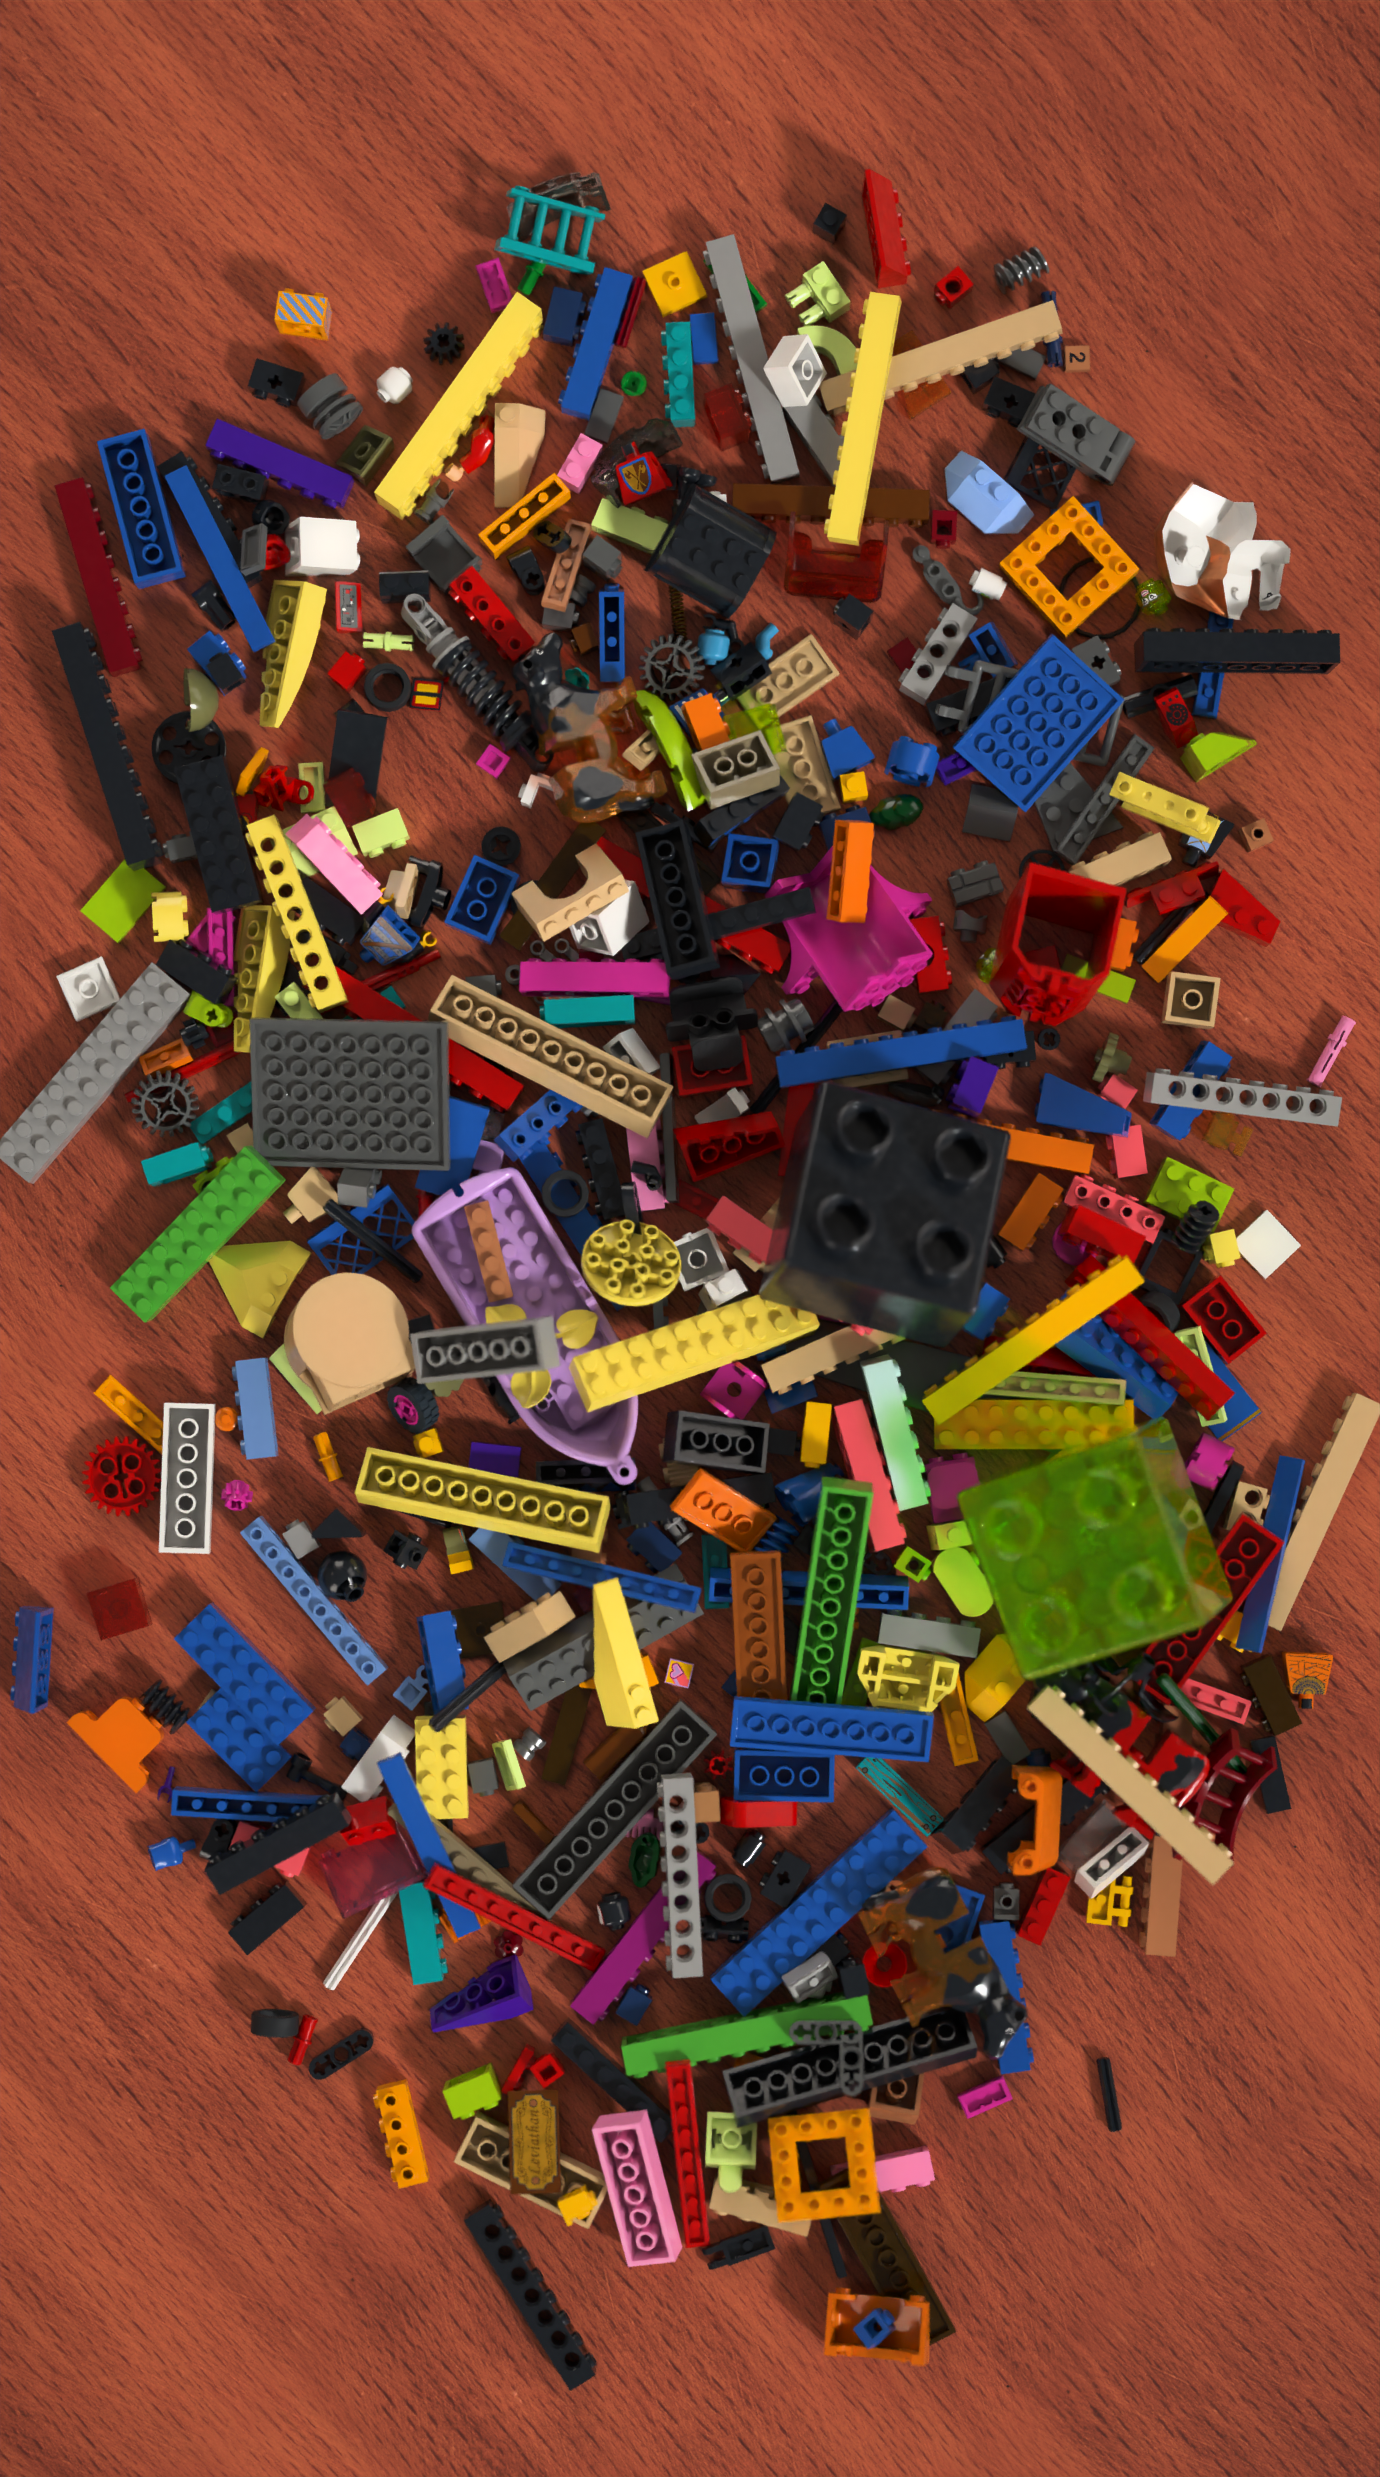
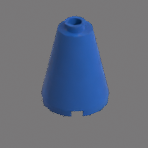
[774,1463,844,1527]

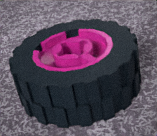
[387,1377,439,1434]

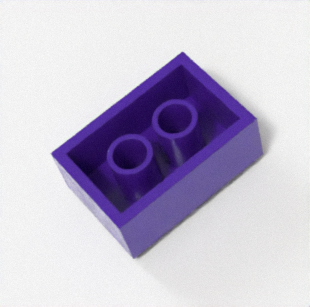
[945,1056,999,1119]

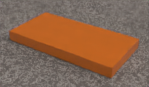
[670,1468,777,1552]

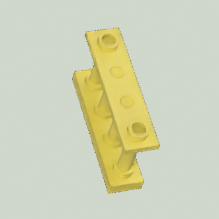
[1109,772,1221,844]

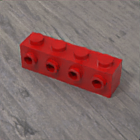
[447,566,536,662]

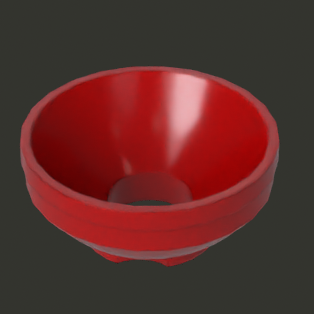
[862,1941,908,1988]

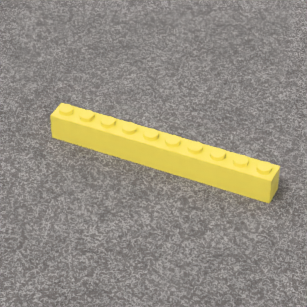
[824,292,901,546]

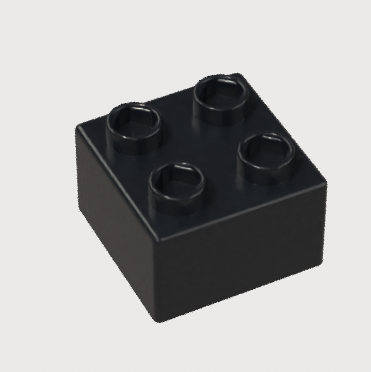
[759,1082,1011,1347]

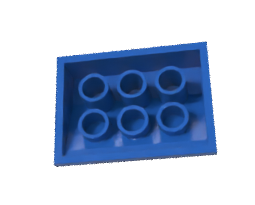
[10,1606,54,1714]

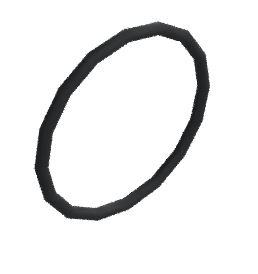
[1058,557,1142,639]

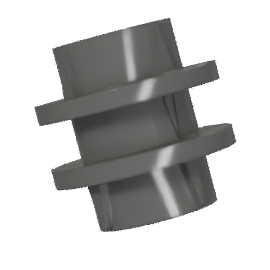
[757,998,814,1052]

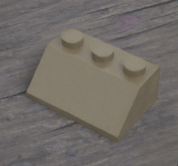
[691,730,780,809]

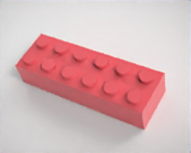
[831,1399,907,1553]

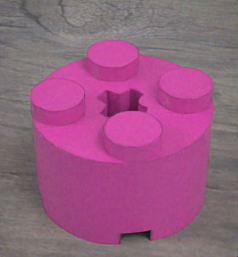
[1182,1432,1235,1492]

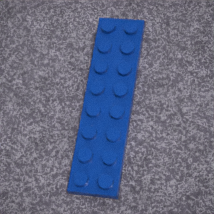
[730,1696,934,1762]

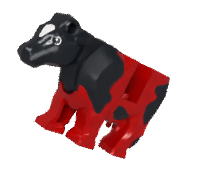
[1032,1655,1210,1840]

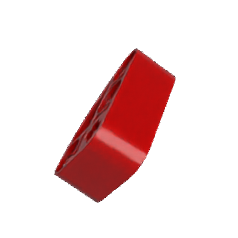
[719,1797,798,1828]

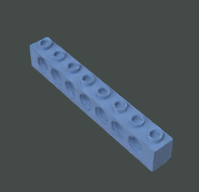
[240,1516,388,1686]

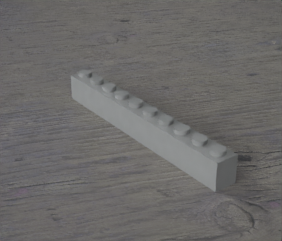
[703,234,800,485]

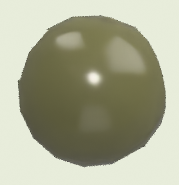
[183,668,219,732]

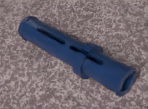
[1040,291,1063,367]

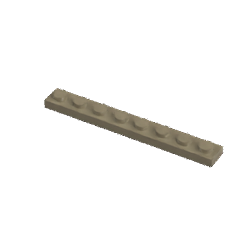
[388,1803,552,1922]

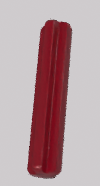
[614,276,646,348]

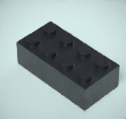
[662,1411,770,1474]

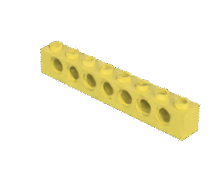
[245,815,348,1013]

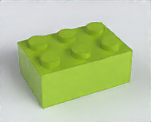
[1143,1157,1234,1234]

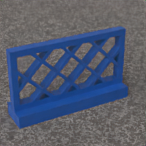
[307,1183,415,1275]

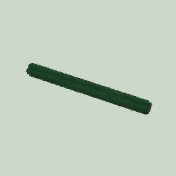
[1156,1673,1247,1774]

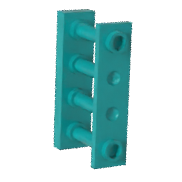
[494,186,606,276]

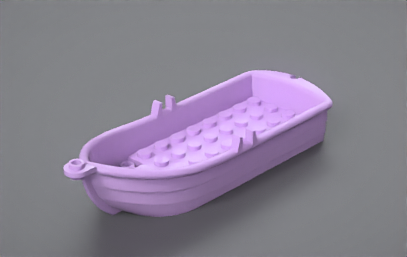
[412,1167,638,1485]

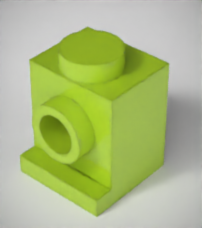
[892,1545,933,1583]

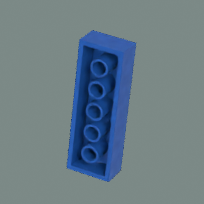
[97,429,186,589]
[1055,1287,1178,1421]
[174,1602,316,1746]

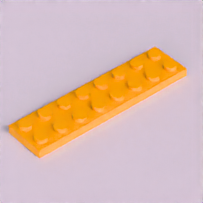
[934,1399,1134,1449]

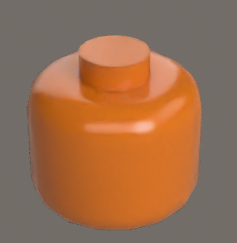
[215,1407,240,1432]

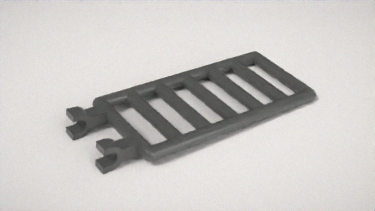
[935,660,1124,767]

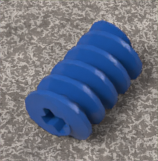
[753,1514,800,1561]

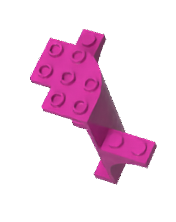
[764,846,933,1012]

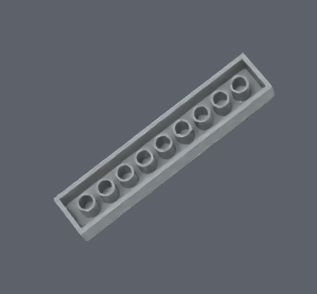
[0,962,191,1184]

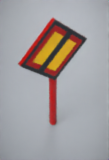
[409,656,480,711]

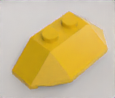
[964,1631,1049,1722]

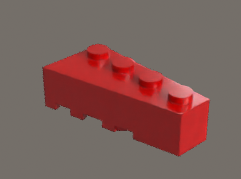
[673,1111,786,1182]

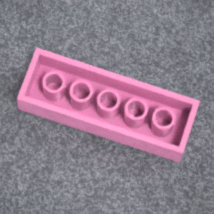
[592,2110,682,2267]

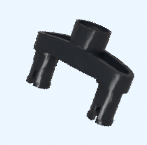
[401,855,451,928]

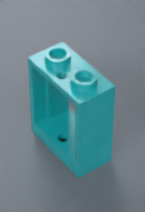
[141,1142,214,1187]

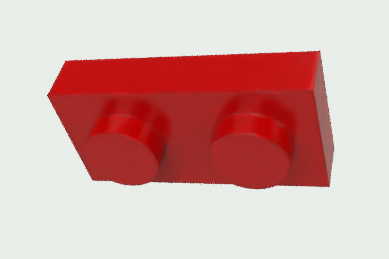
[501,2043,536,2095]

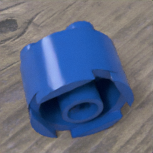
[884,736,940,787]

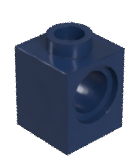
[615,1983,652,2026]

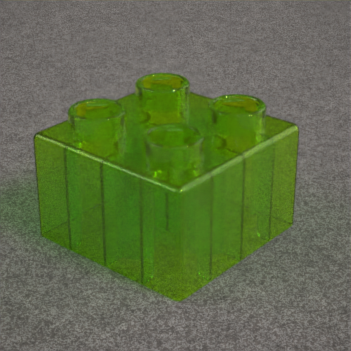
[957,1417,1232,1680]

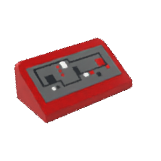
[335,581,363,633]

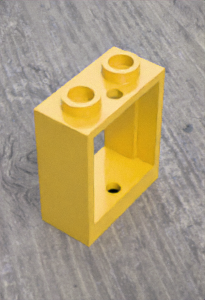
[800,1401,832,1468]

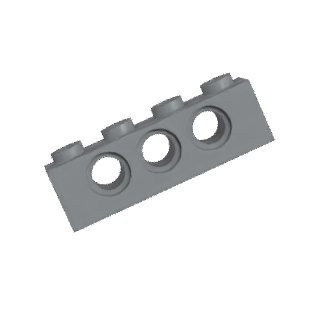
[898,603,978,706]

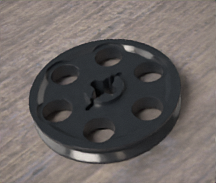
[151,711,227,784]

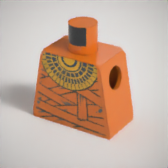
[1282,1652,1333,1709]

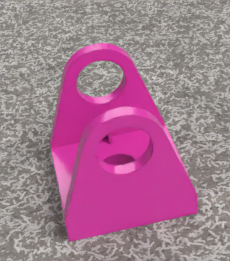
[700,1361,768,1420]

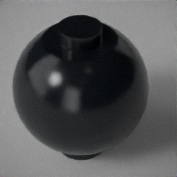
[317,1550,367,1602]

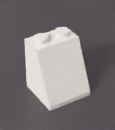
[284,517,360,576]
[569,879,650,956]

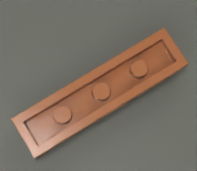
[541,518,592,612]
[464,1200,513,1303]

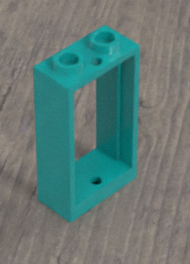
[540,995,635,1028]

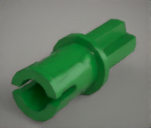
[517,247,546,296]

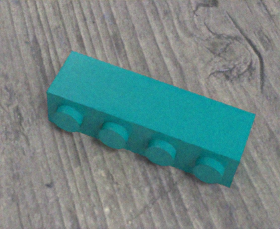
[398,1879,448,1985]

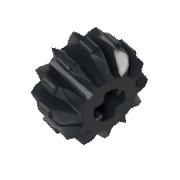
[423,322,465,365]

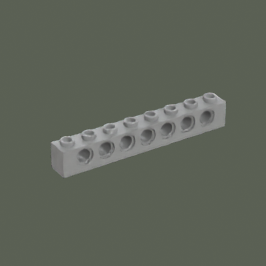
[1143,1068,1342,1127]
[657,1773,703,1978]

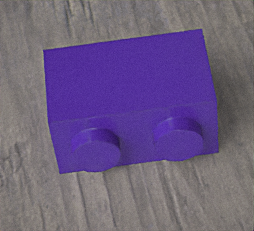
[469,1442,522,1477]

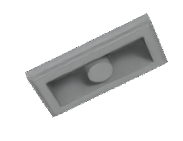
[781,1951,838,2004]

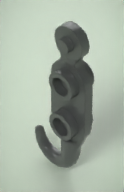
[912,545,984,616]

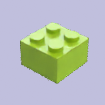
[443,2062,502,2120]

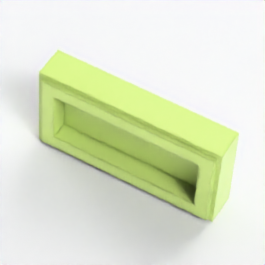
[298,762,326,813]
[492,1739,526,1791]

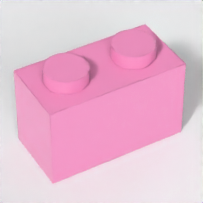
[557,433,603,494]

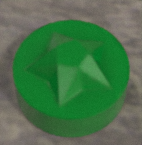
[621,371,647,396]

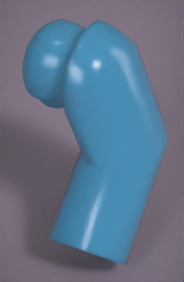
[755,622,779,660]

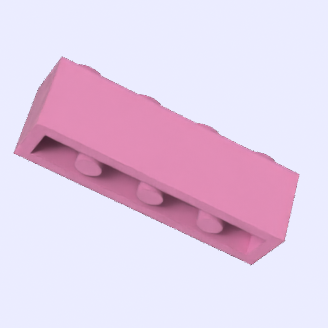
[626,1117,669,1212]
[830,2145,935,2194]

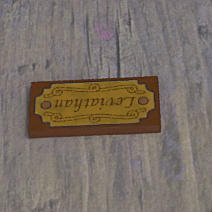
[507,2090,561,2195]

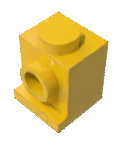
[413,1428,444,1459]
[557,2185,598,2226]

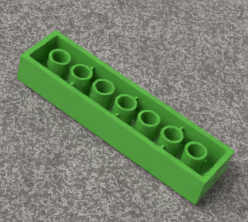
[110,1145,286,1323]

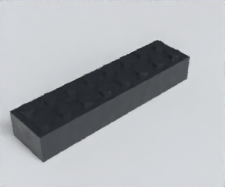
[1134,628,1340,674]

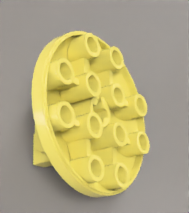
[581,1219,681,1306]

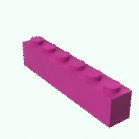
[519,958,671,997]

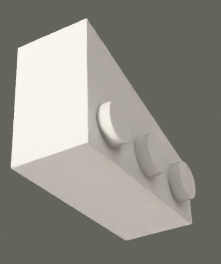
[341,1715,415,1802]

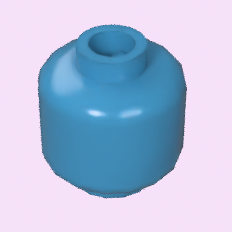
[696,629,730,666]

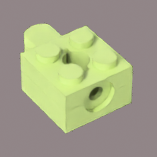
[705,2112,757,2193]

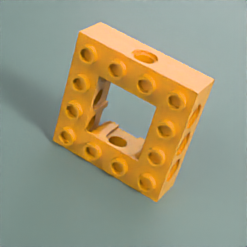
[999,496,1139,640]
[768,2108,881,2223]

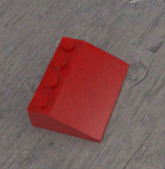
[861,169,911,289]

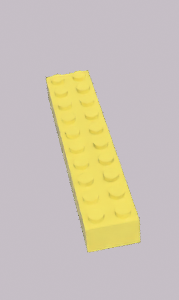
[374,292,544,520]
[569,1295,820,1412]
[355,1447,611,1553]

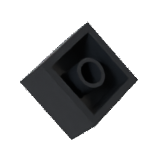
[771,792,825,851]

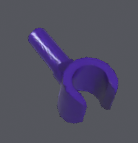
[157,1766,175,1803]

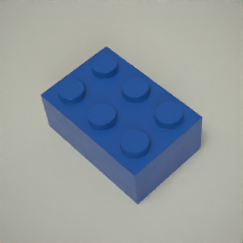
[444,855,521,945]

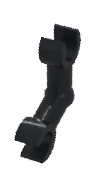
[702,614,744,654]

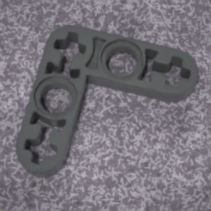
[789,2021,863,2096]

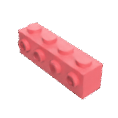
[1061,1174,1165,1244]

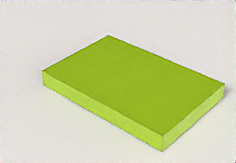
[80,859,166,944]

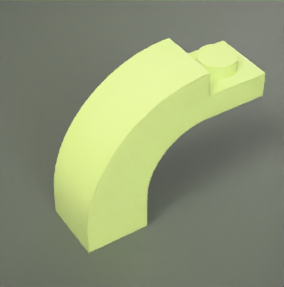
[797,325,858,376]

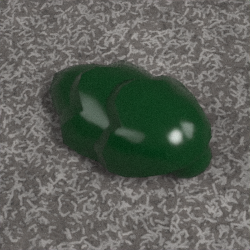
[869,794,924,831]
[628,1832,662,1888]

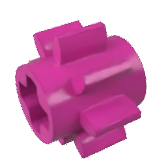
[221,1480,253,1511]

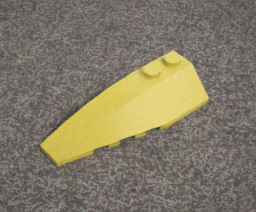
[259,580,327,728]
[234,905,295,1053]
[593,1578,658,1729]

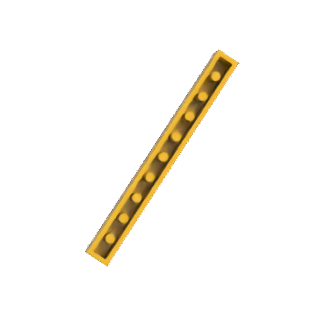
[922,1254,1144,1425]

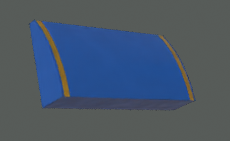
[1191,1338,1262,1441]

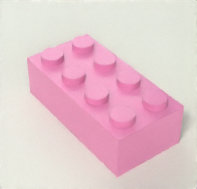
[285,814,383,914]

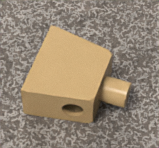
[283,1167,342,1224]

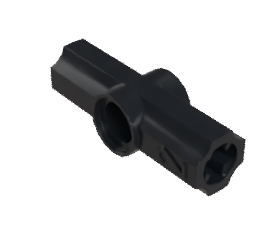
[1122,674,1198,719]

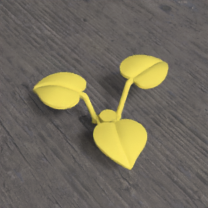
[485,1304,598,1408]

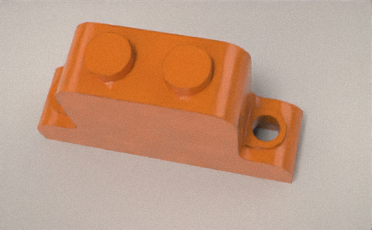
[66,1696,164,1793]

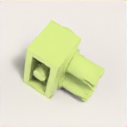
[785,261,851,326]

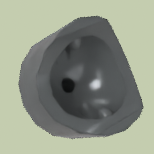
[953,910,988,943]

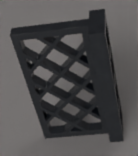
[1003,416,1076,510]

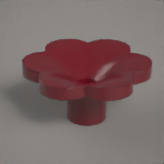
[494,1930,524,1958]

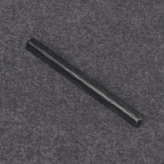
[750,999,843,1114]

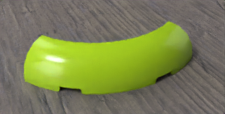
[631,690,706,811]

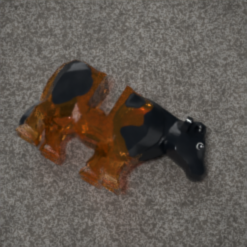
[512,633,667,823]
[857,1867,1028,2059]

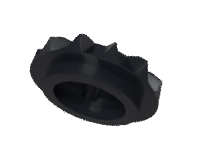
[482,827,521,866]

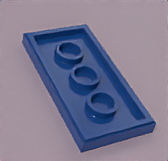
[415,1096,490,1197]

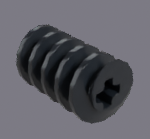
[1171,1200,1220,1254]
[140,1679,192,1735]

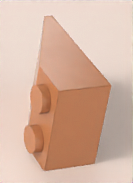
[867,2073,924,2125]

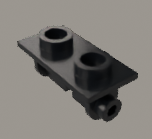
[700,1914,749,1944]

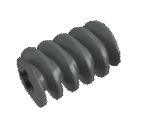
[994,246,1049,295]

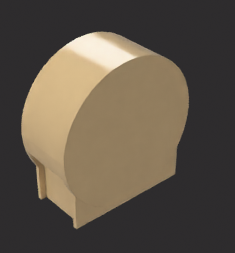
[284,1273,415,1415]

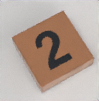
[1064,345,1090,373]

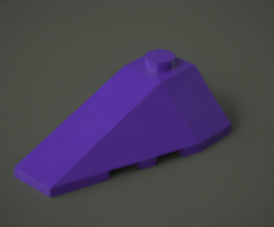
[430,1954,533,2032]

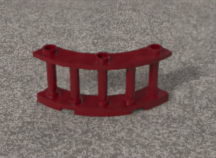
[1172,1728,1277,1869]

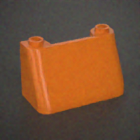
[1007,1765,1062,1875]
[824,2287,930,2366]

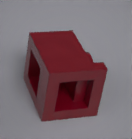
[930,510,957,549]

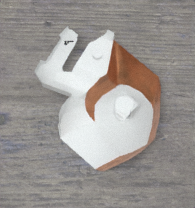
[1154,480,1291,620]

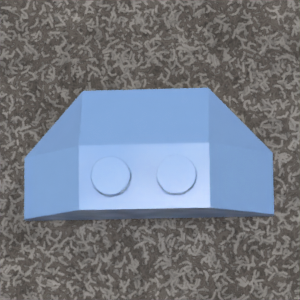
[945,451,1034,534]

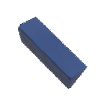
[764,1380,819,1414]

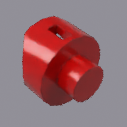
[264,534,291,570]

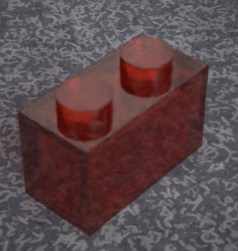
[323,767,377,829]

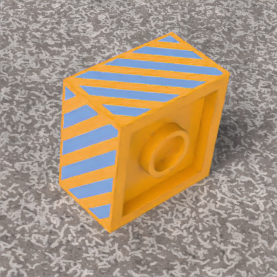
[274,288,332,340]

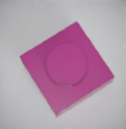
[476,744,511,779]

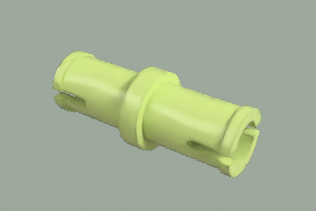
[363,632,414,652]

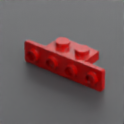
[1125,861,1219,916]

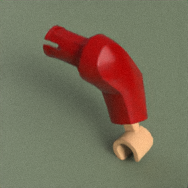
[445,415,495,481]

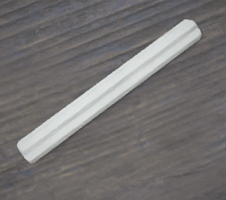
[323,1881,399,1990]

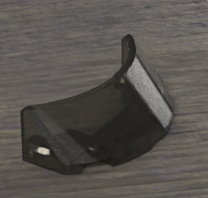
[507,172,611,242]
[591,418,683,508]

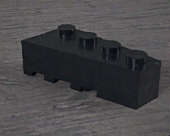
[930,1756,1018,1854]

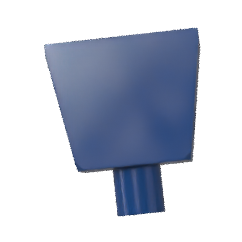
[821,718,875,782]

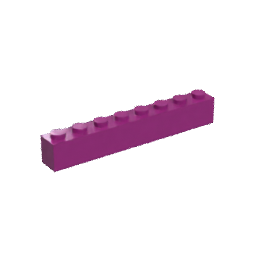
[570,1849,717,2025]

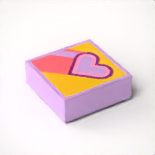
[664,1658,694,1688]

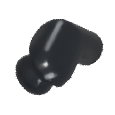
[631,1160,662,1191]

